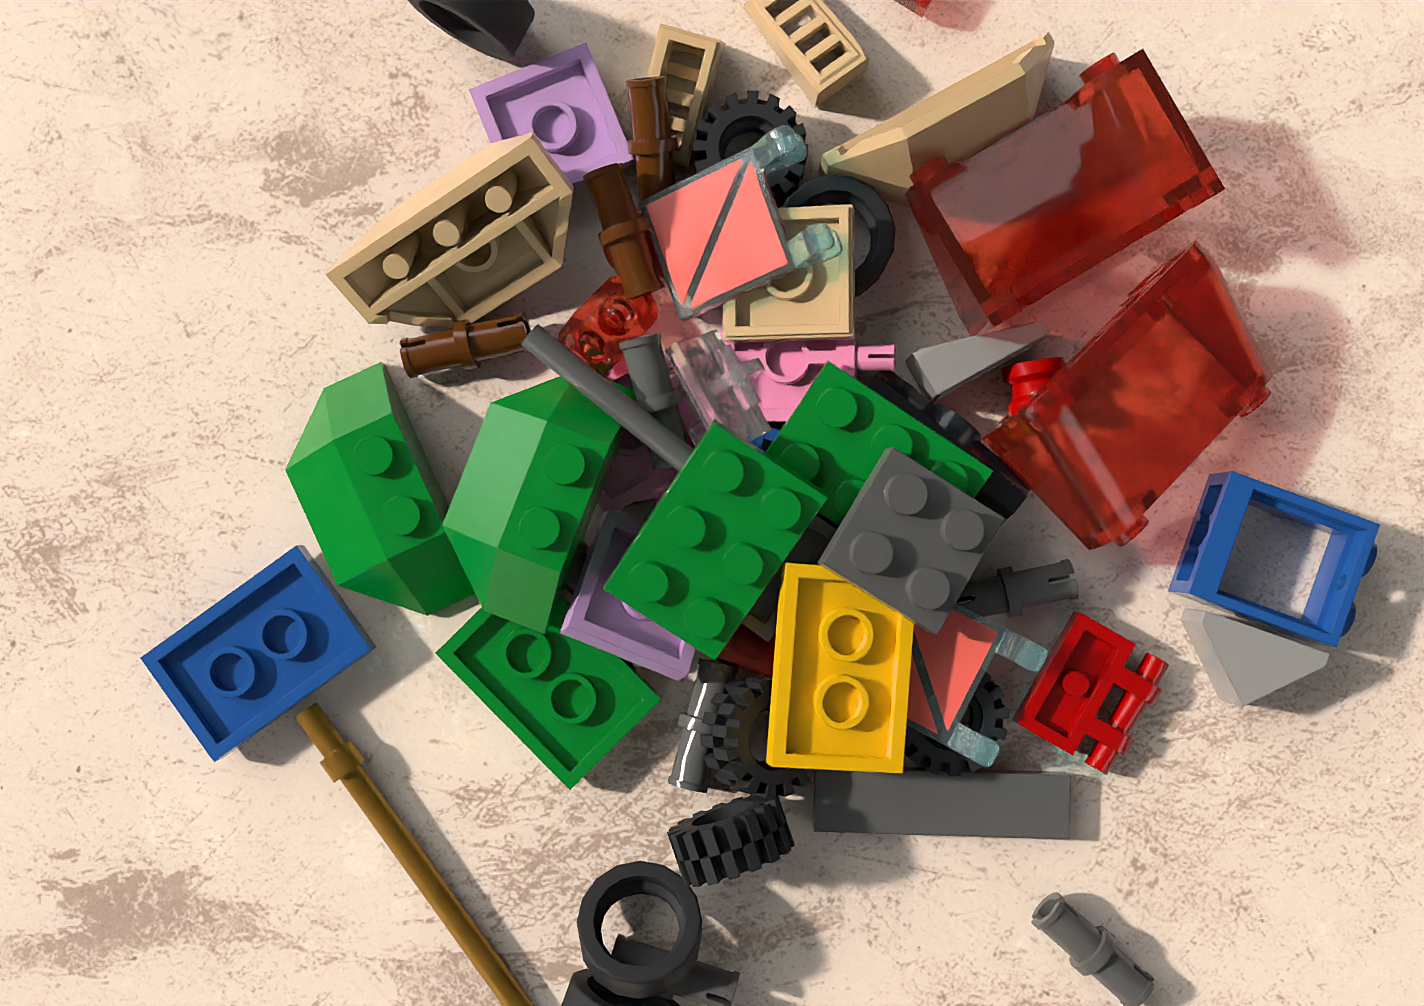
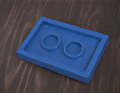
[140,545,377,762]

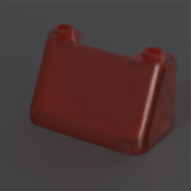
[905,49,1225,337]
[982,240,1273,551]

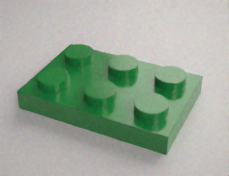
[766,360,993,526]
[603,419,828,660]
[435,595,662,790]

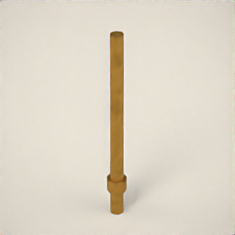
[295,702,535,1006]

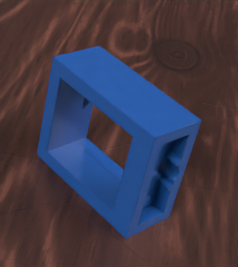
[1168,471,1380,647]

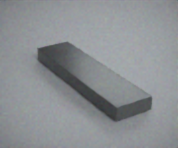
[813,767,1071,839]

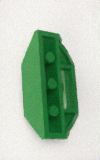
[285,362,475,616]
[442,376,636,634]

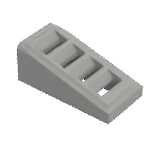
[905,321,1050,403]

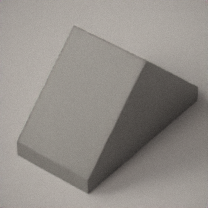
[1180,608,1330,706]

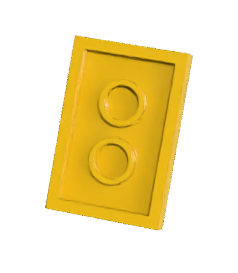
[766,562,914,774]

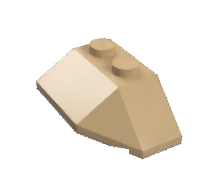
[818,32,1055,207]
[325,132,574,328]

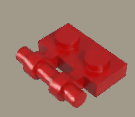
[1012,611,1169,775]

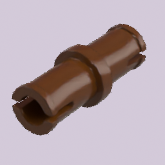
[626,76,679,212]
[582,163,665,301]
[399,311,531,379]

